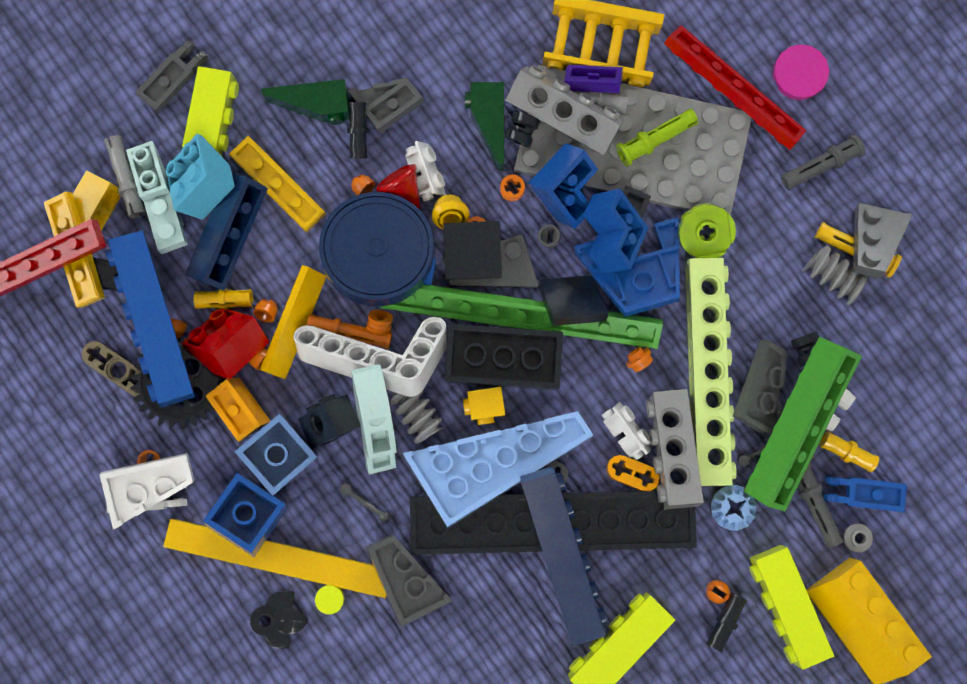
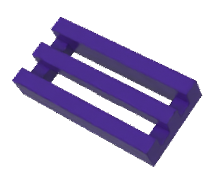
[564,65,623,93]

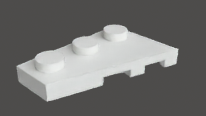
[99,453,194,530]

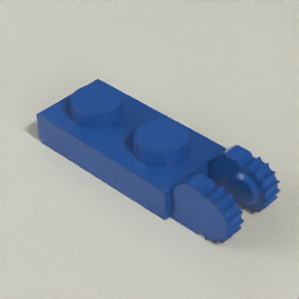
[823,477,907,513]

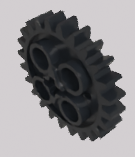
[130,338,225,430]

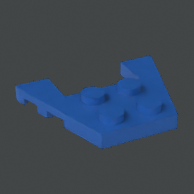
[574,217,680,317]

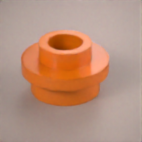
[626,347,653,372]

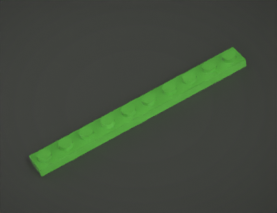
[381,284,663,349]

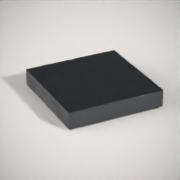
[443,221,502,280]
[538,275,609,326]

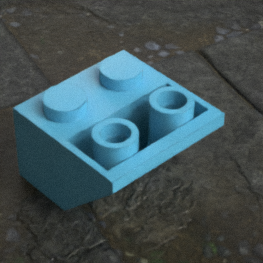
[166,134,235,220]

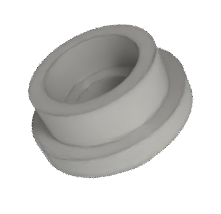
[843,524,873,553]

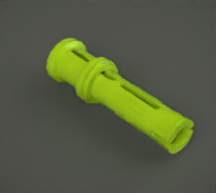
[615,108,699,167]

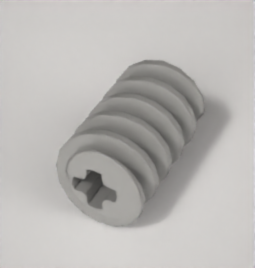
[802,246,867,306]
[389,391,444,444]

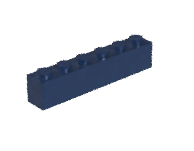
[520,466,608,646]

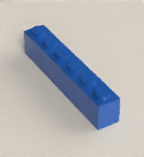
[105,230,195,408]

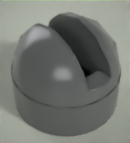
[538,224,561,248]

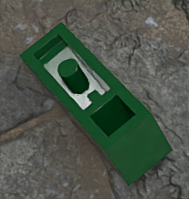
[261,79,349,125]
[465,82,504,171]

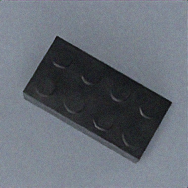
[445,324,563,391]

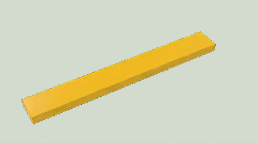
[163,518,386,598]

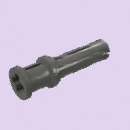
[781,134,866,191]
[797,461,844,548]

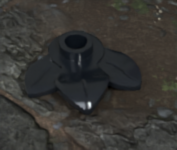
[250,590,308,649]

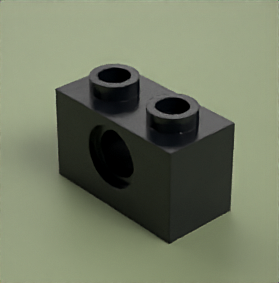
[298,394,361,450]

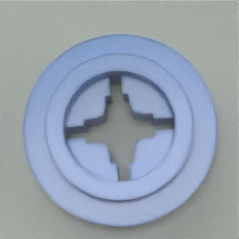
[711,485,757,531]

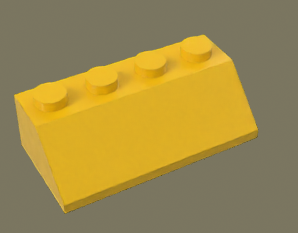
[806,557,932,684]

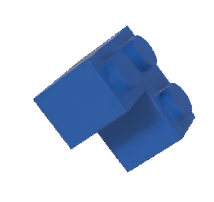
[528,143,599,229]
[583,189,648,274]

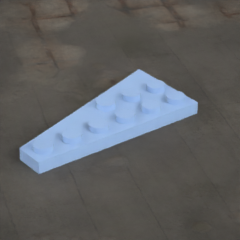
[403,411,593,527]

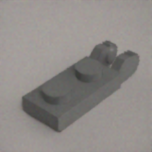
[136,40,208,113]

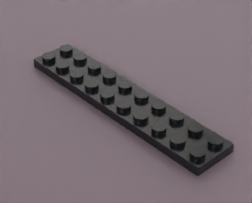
[410,491,697,555]

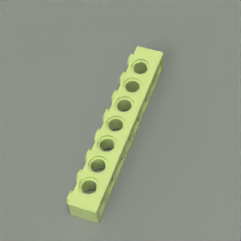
[685,258,736,486]

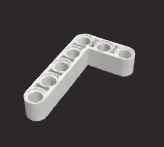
[294,317,448,397]

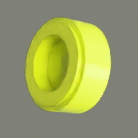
[315,585,345,614]

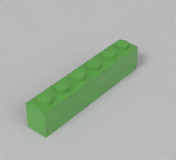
[744,337,862,512]

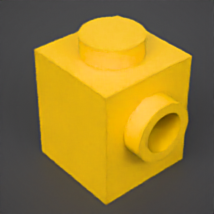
[463,387,505,425]

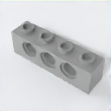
[506,65,624,155]
[646,389,704,510]

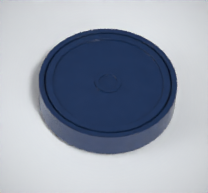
[319,192,434,307]

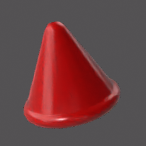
[376,164,420,209]

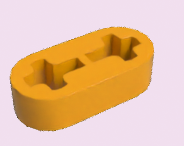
[606,455,660,491]

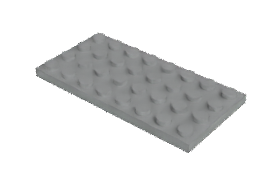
[514,65,751,216]

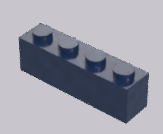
[185,174,268,291]

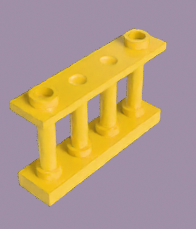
[542,0,665,88]

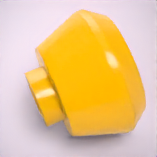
[432,195,470,230]

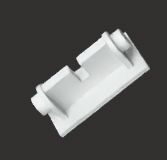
[405,141,446,201]
[602,402,653,460]

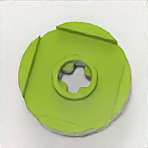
[678,203,736,258]

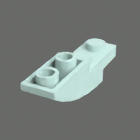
[126,141,188,254]
[351,364,397,474]

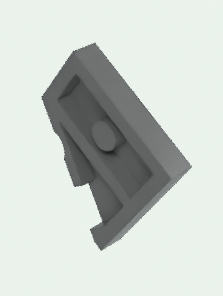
[348,78,424,134]

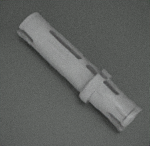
[104,135,146,219]

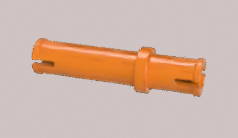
[307,314,393,350]

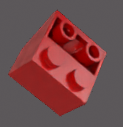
[181,309,269,379]

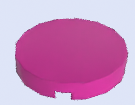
[772,44,829,100]

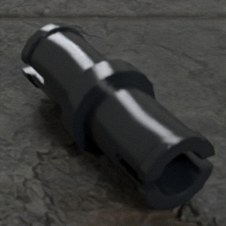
[347,102,369,159]
[706,592,747,653]

